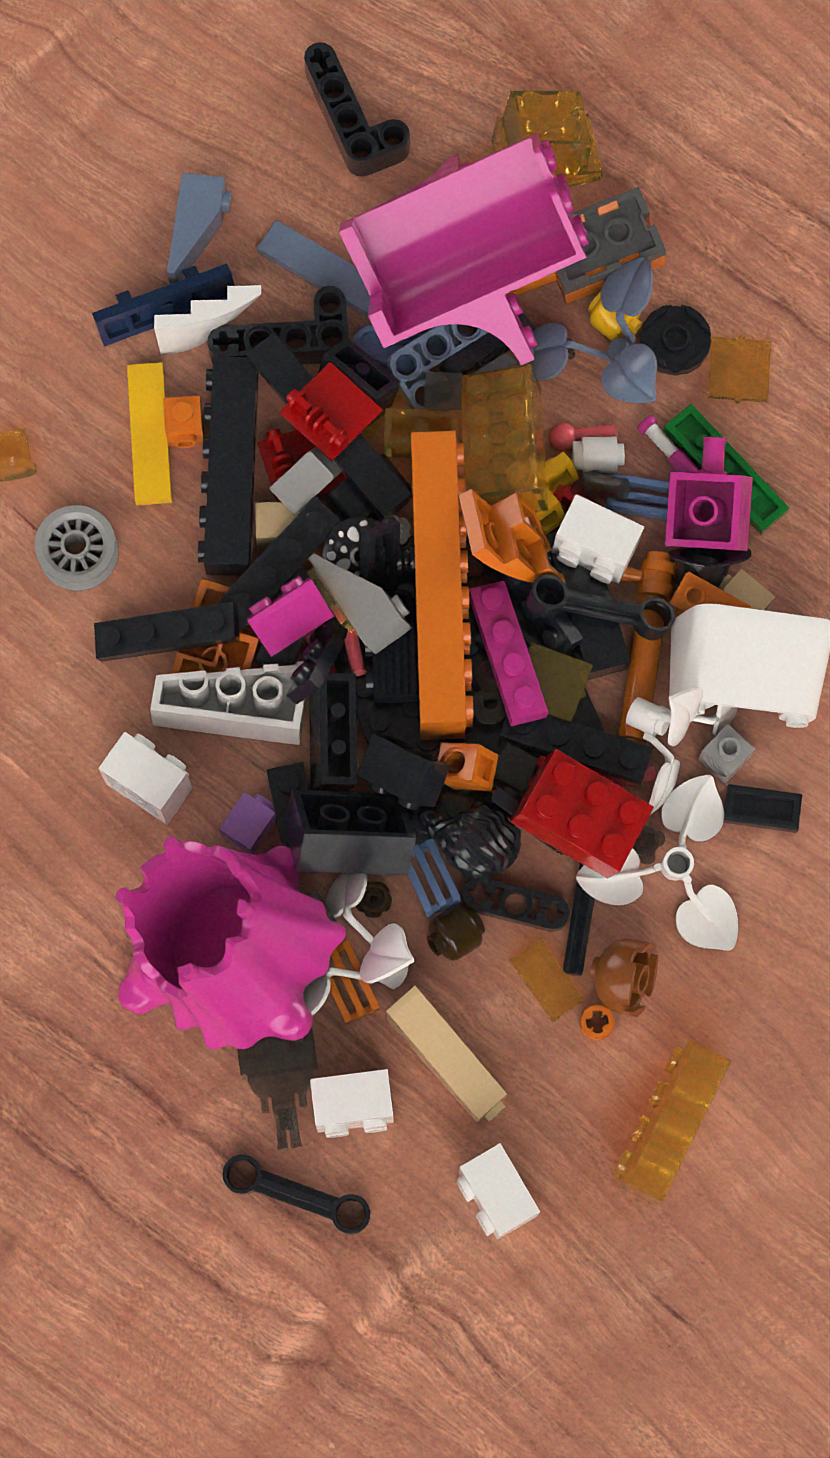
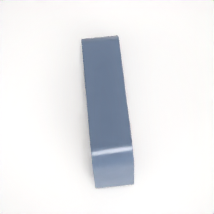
[387,294,509,413]

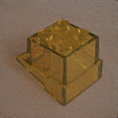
[491,91,603,187]

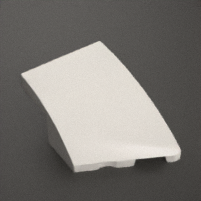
[154,285,262,355]

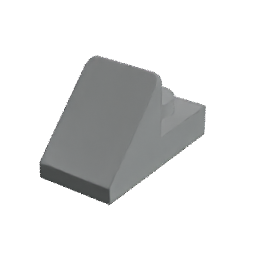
[269,447,342,515]

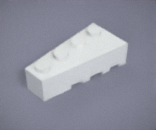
[150,661,307,745]

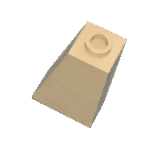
[386,986,507,1123]

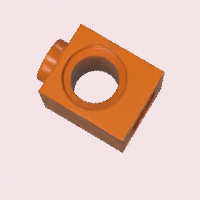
[437,743,499,791]

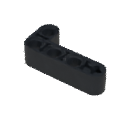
[304,42,410,177]
[207,286,348,365]

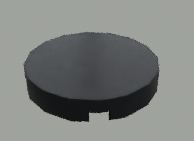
[639,305,711,376]

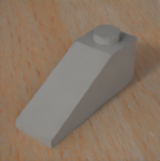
[309,554,412,654]

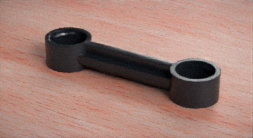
[526,575,675,640]
[222,1155,370,1235]

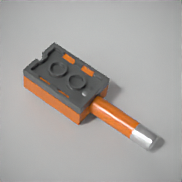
[508,187,666,304]

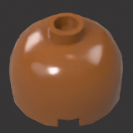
[590,939,658,1017]

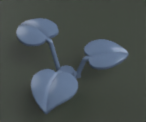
[518,257,657,403]

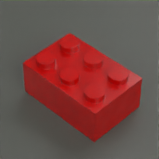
[510,749,654,879]

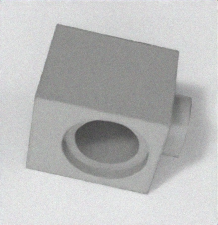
[698,724,755,785]

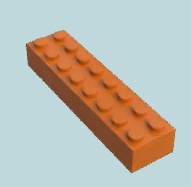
[411,431,473,740]

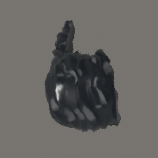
[412,801,522,879]

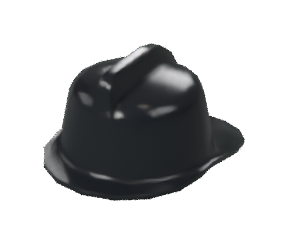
[668,548,751,588]

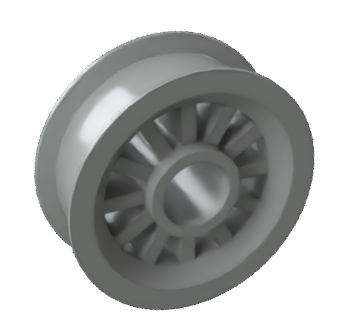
[35,505,119,591]

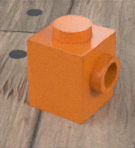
[163,395,205,448]

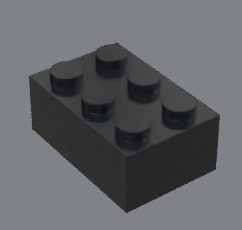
[284,789,416,876]

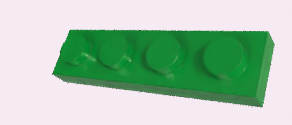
[663,403,789,535]

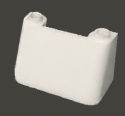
[669,604,830,728]

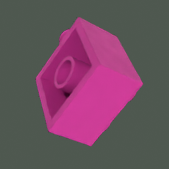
[665,437,753,551]

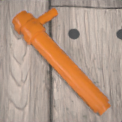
[618,551,676,744]

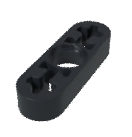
[439,312,536,385]
[462,878,570,932]

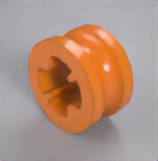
[579,1005,615,1041]

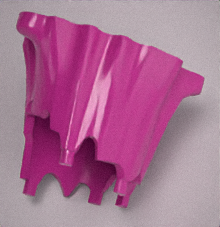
[115,837,346,1050]

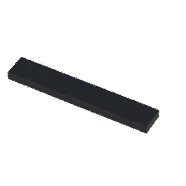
[246,332,412,520]

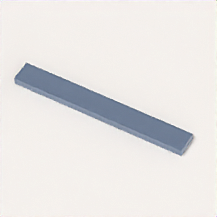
[257,220,518,394]

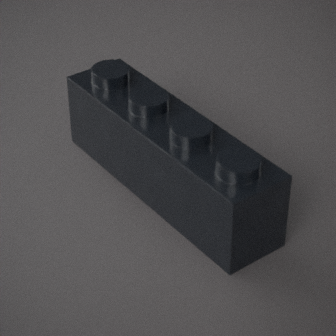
[546,531,631,681]

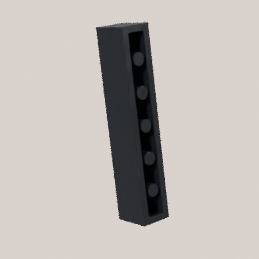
[198,356,259,576]

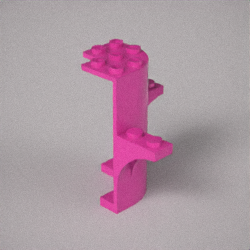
[339,133,589,365]

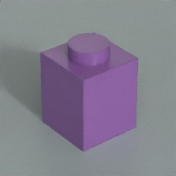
[219,792,277,854]

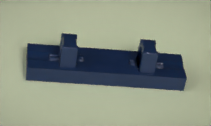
[92,263,235,346]

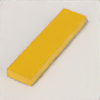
[127,362,172,506]

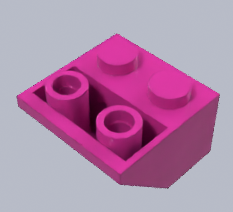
[246,576,334,657]

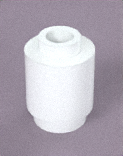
[572,436,625,474]

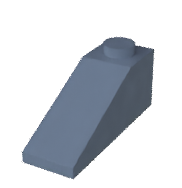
[167,173,232,284]

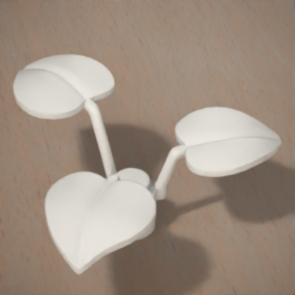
[626,687,738,815]
[576,775,738,951]
[303,873,414,1015]

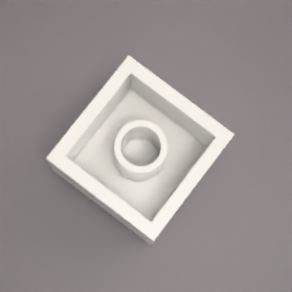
[552,494,644,584]
[98,732,193,825]
[310,1069,394,1138]
[456,1143,540,1240]

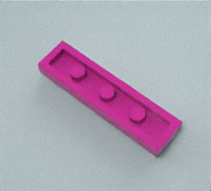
[469,581,548,726]

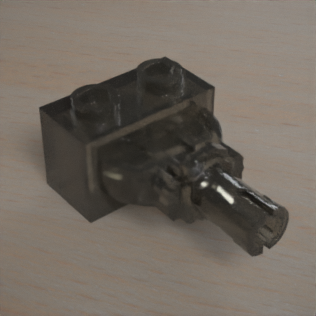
[237,1027,319,1150]

